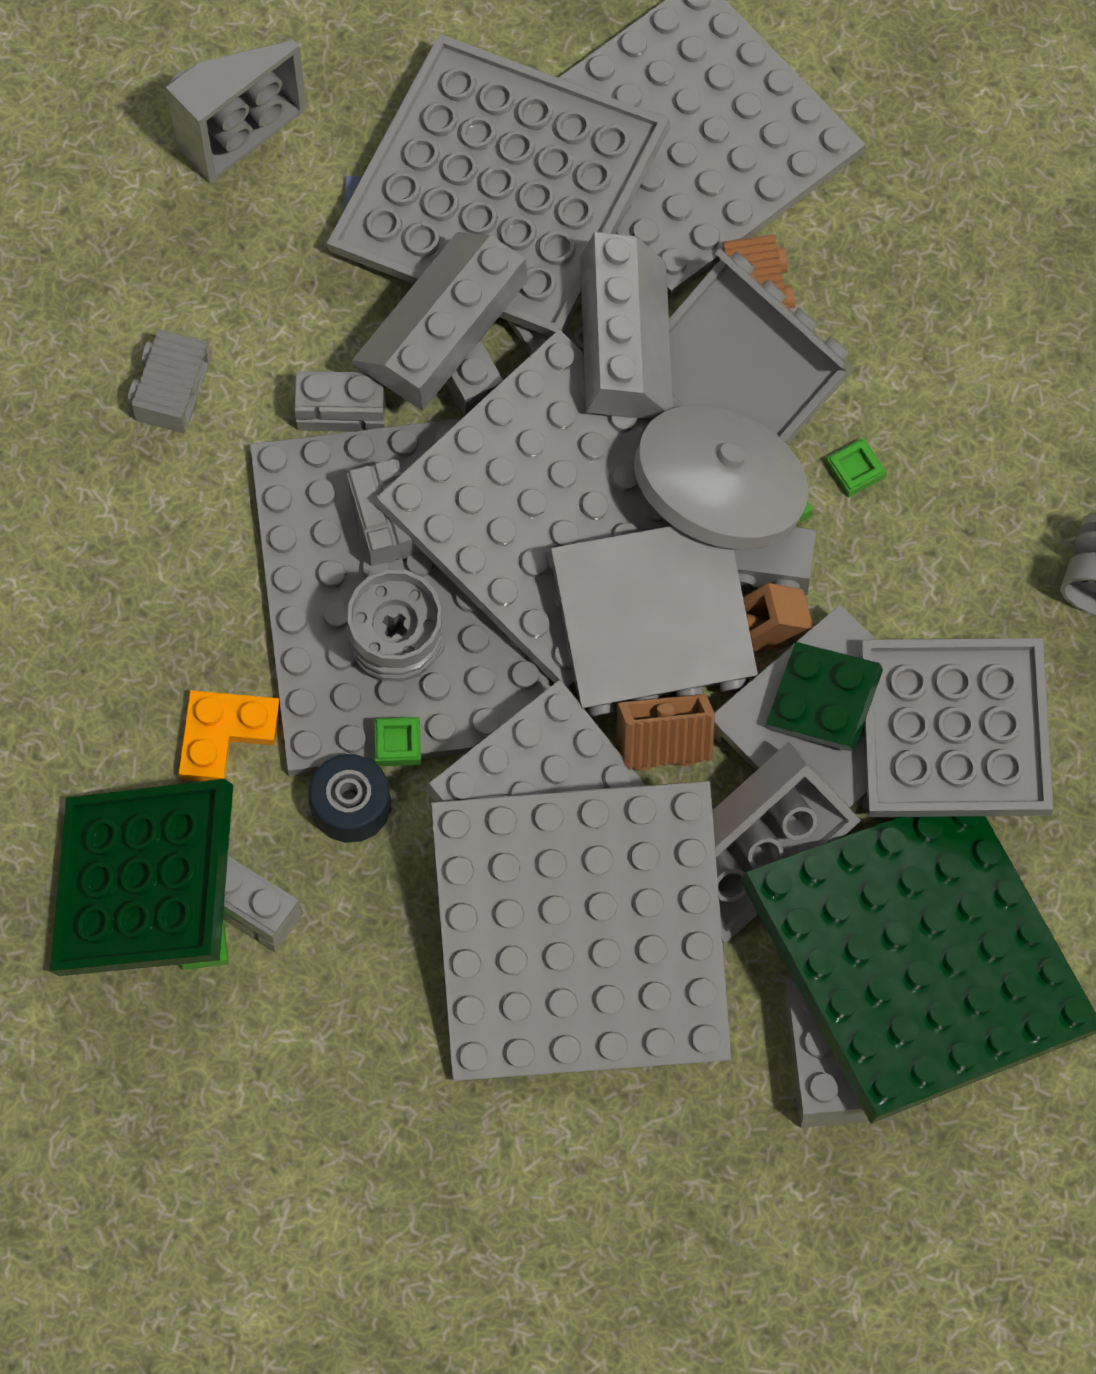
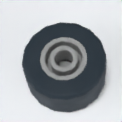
[308,754,391,843]

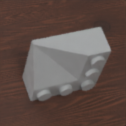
[166,40,307,183]

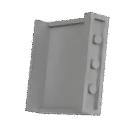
[669,249,855,445]
[546,526,758,717]
[714,604,876,813]

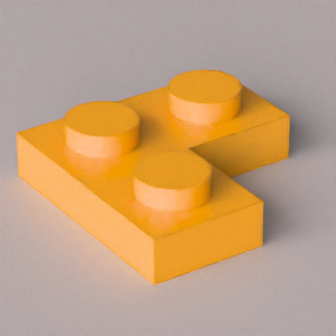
[179,690,280,781]

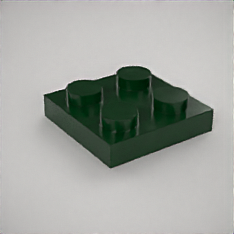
[766,642,883,752]

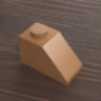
[743,583,813,653]

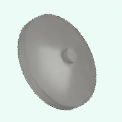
[634,404,808,550]

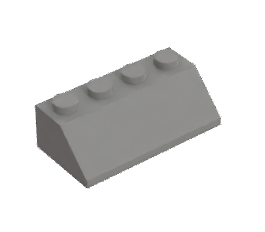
[352,232,527,411]
[580,232,673,419]
[712,741,861,943]

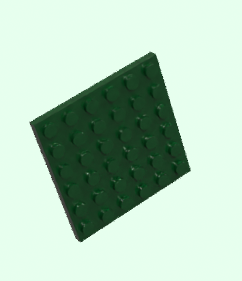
[740,816,1096,1124]

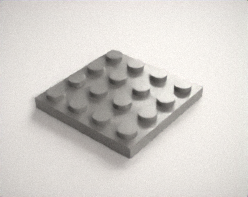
[860,638,1053,817]
[424,679,646,802]

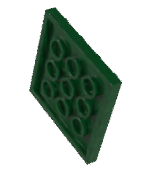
[50,779,233,976]

